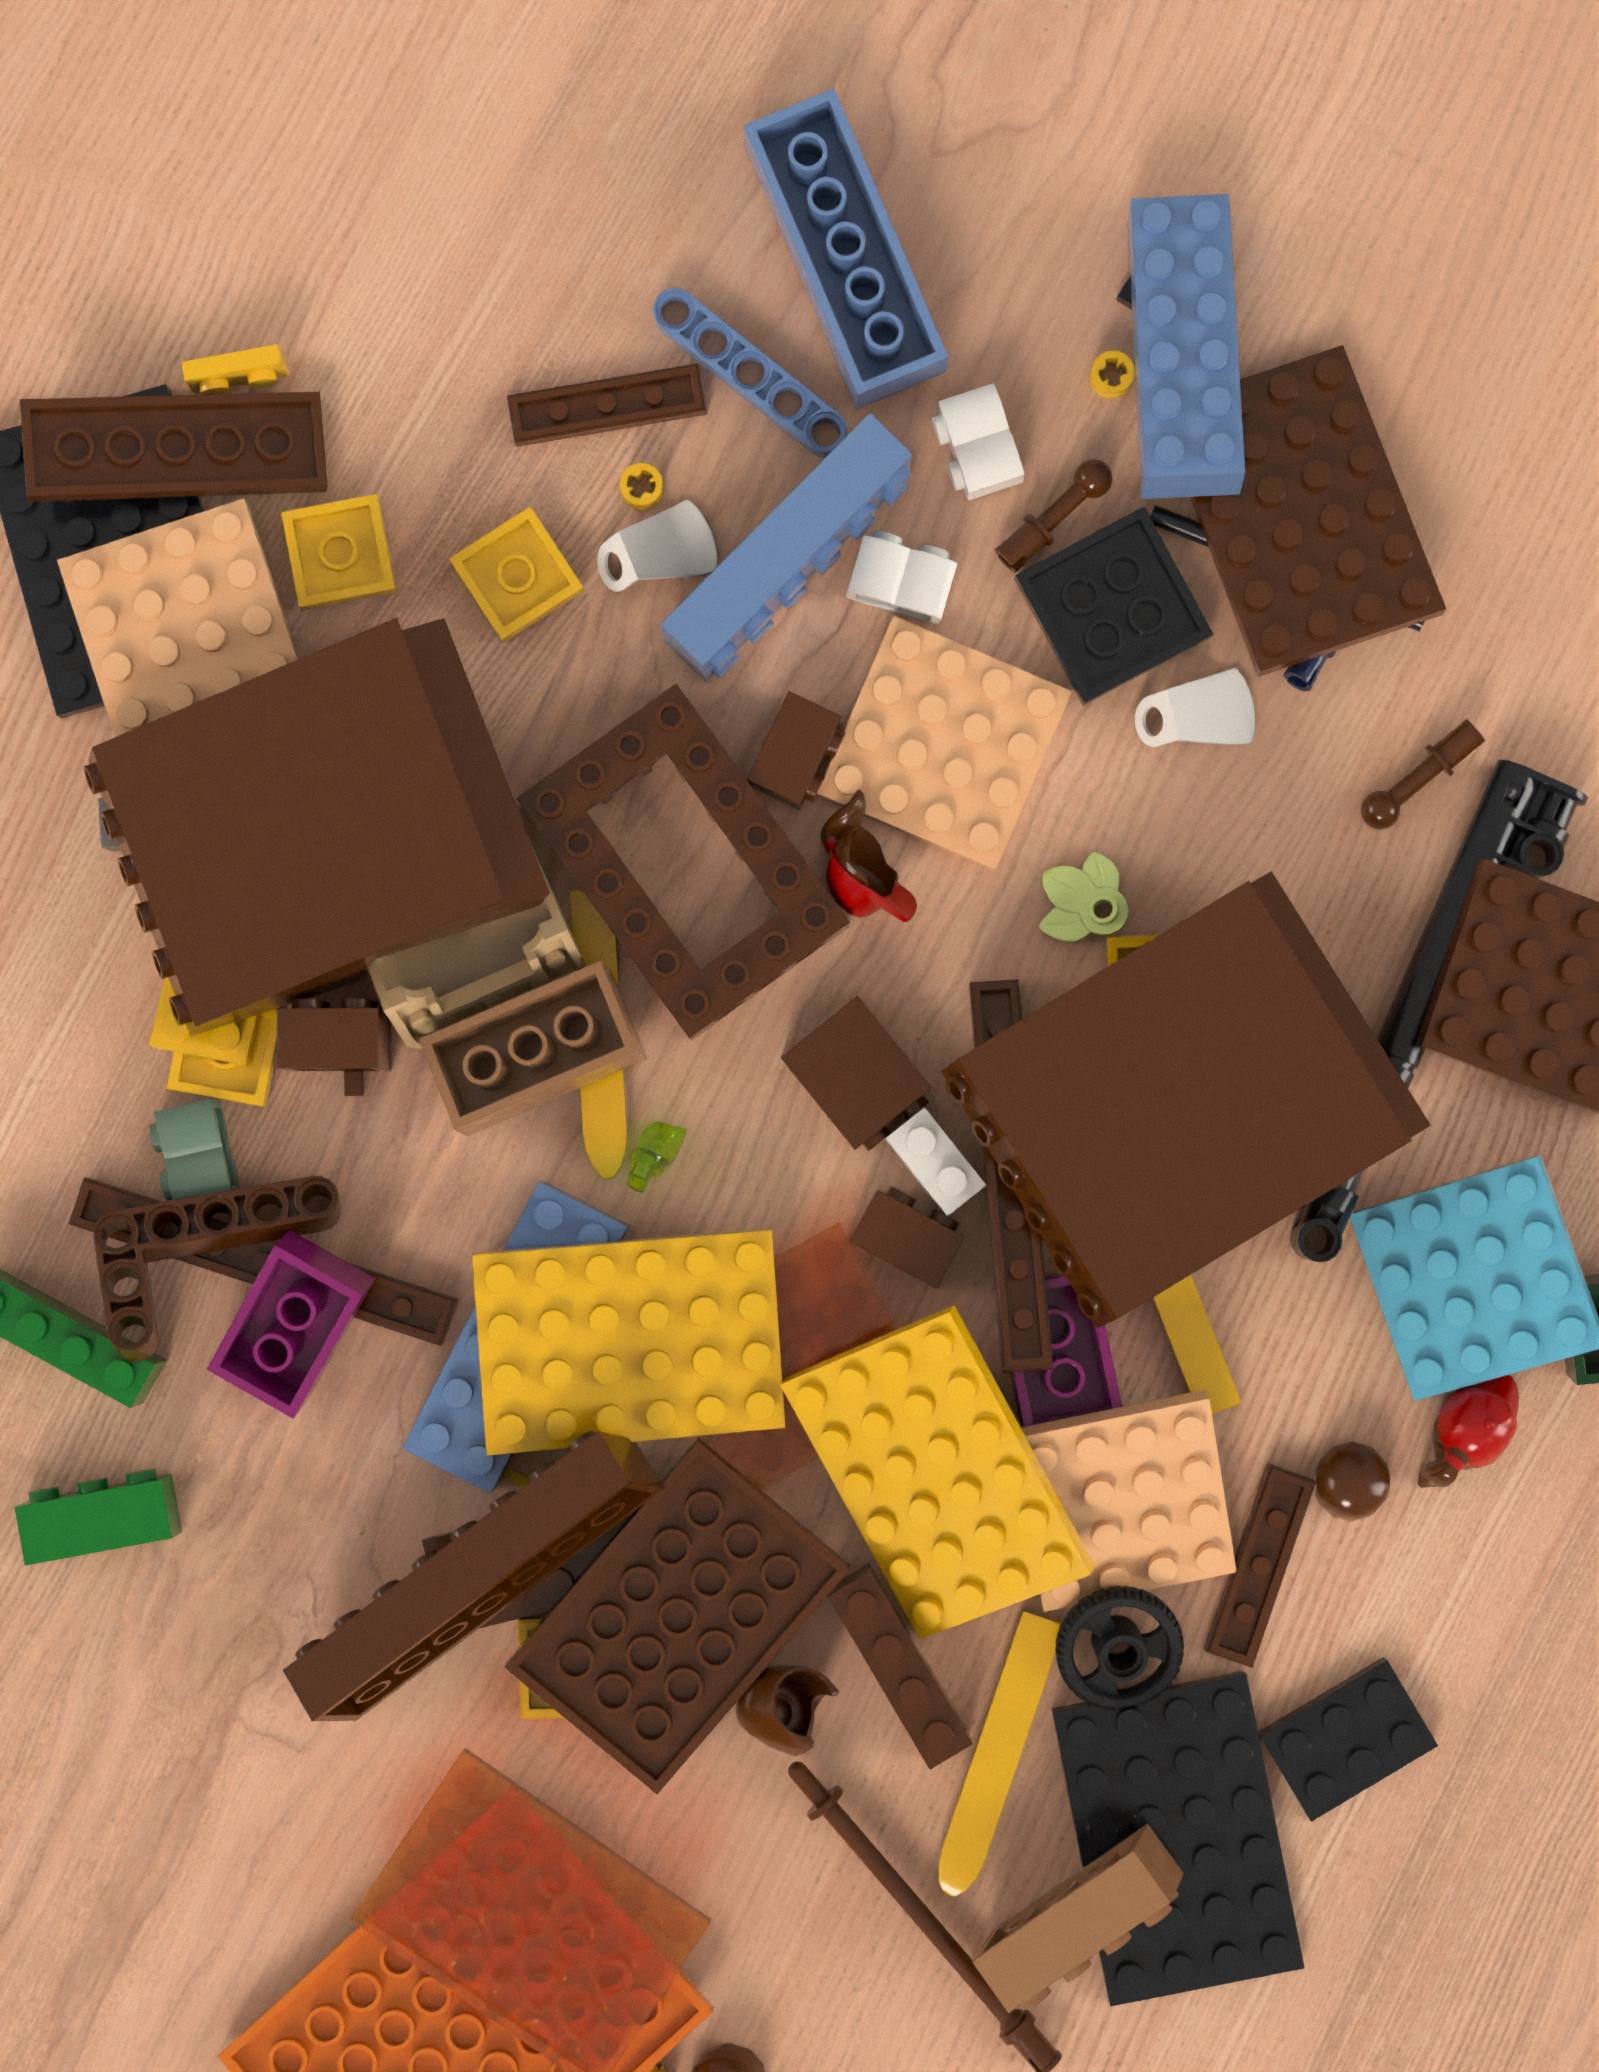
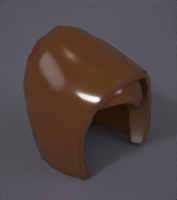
[735,1665,840,1756]

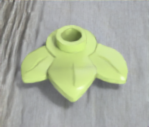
[1039,852,1130,943]

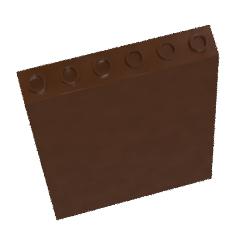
[84,618,550,1037]
[941,871,1431,1328]

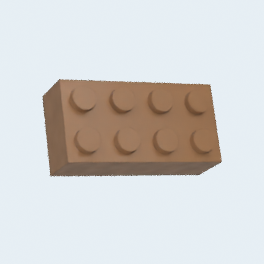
[419,961,647,1136]
[972,1824,1184,2013]

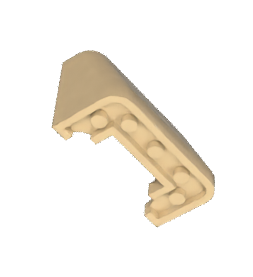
[368,838,586,1049]

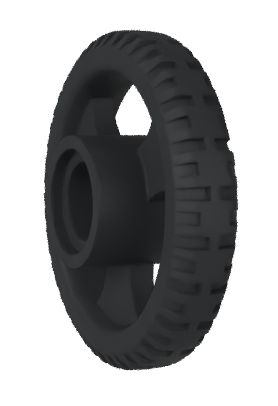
[1055,1586,1184,1711]

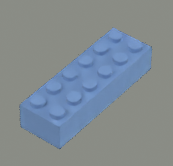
[744,88,948,409]
[1127,194,1245,499]
[660,413,913,682]
[402,1181,630,1494]

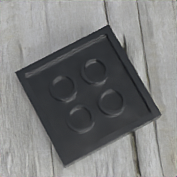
[1014,506,1214,706]

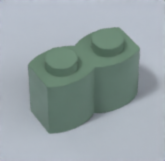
[150,1098,240,1201]

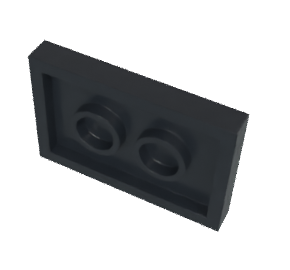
[1258,1657,1438,1822]

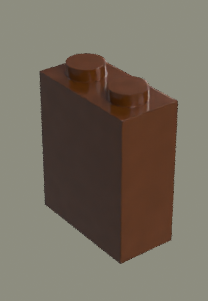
[781,995,932,1151]

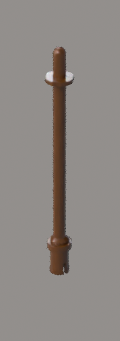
[788,1761,1062,2072]

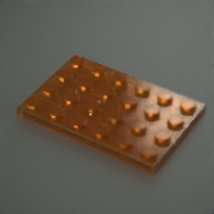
[349,1748,711,2072]

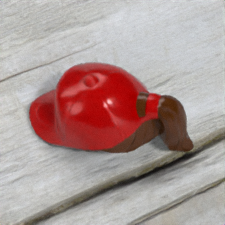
[820,789,917,922]
[1418,1375,1519,1488]

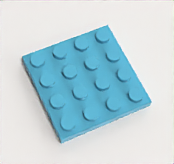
[1350,1154,1599,1401]

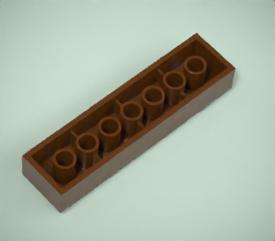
[283,1431,665,1721]

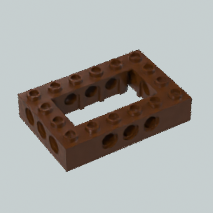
[516,683,850,1041]

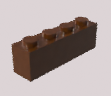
[828,1563,973,1770]

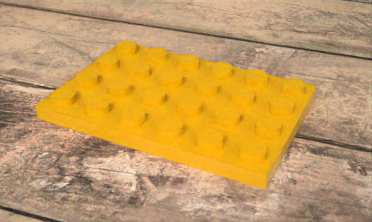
[471,1228,785,1456]
[780,1305,1095,1640]

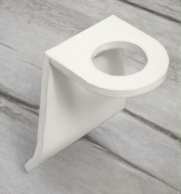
[597,499,718,592]
[1135,668,1256,747]

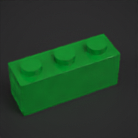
[15,1468,182,1566]

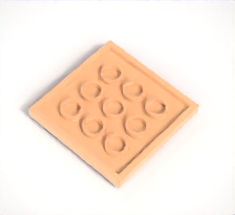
[57,498,299,737]
[817,615,1072,871]
[1021,1390,1236,1612]

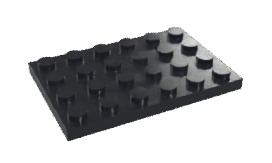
[0,384,204,718]
[1051,1671,1305,2007]

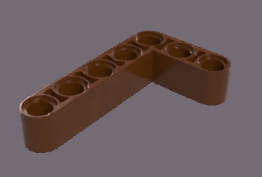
[93,1176,341,1362]

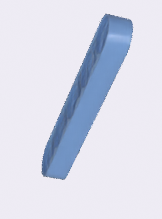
[653,288,847,458]

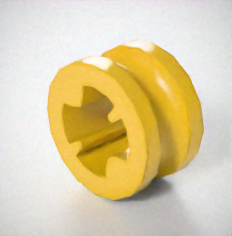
[1089,350,1135,399]
[619,462,664,511]

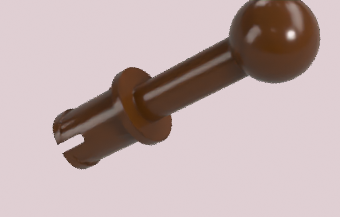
[994,459,1113,573]
[1361,719,1485,830]

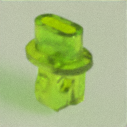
[627,1122,687,1193]

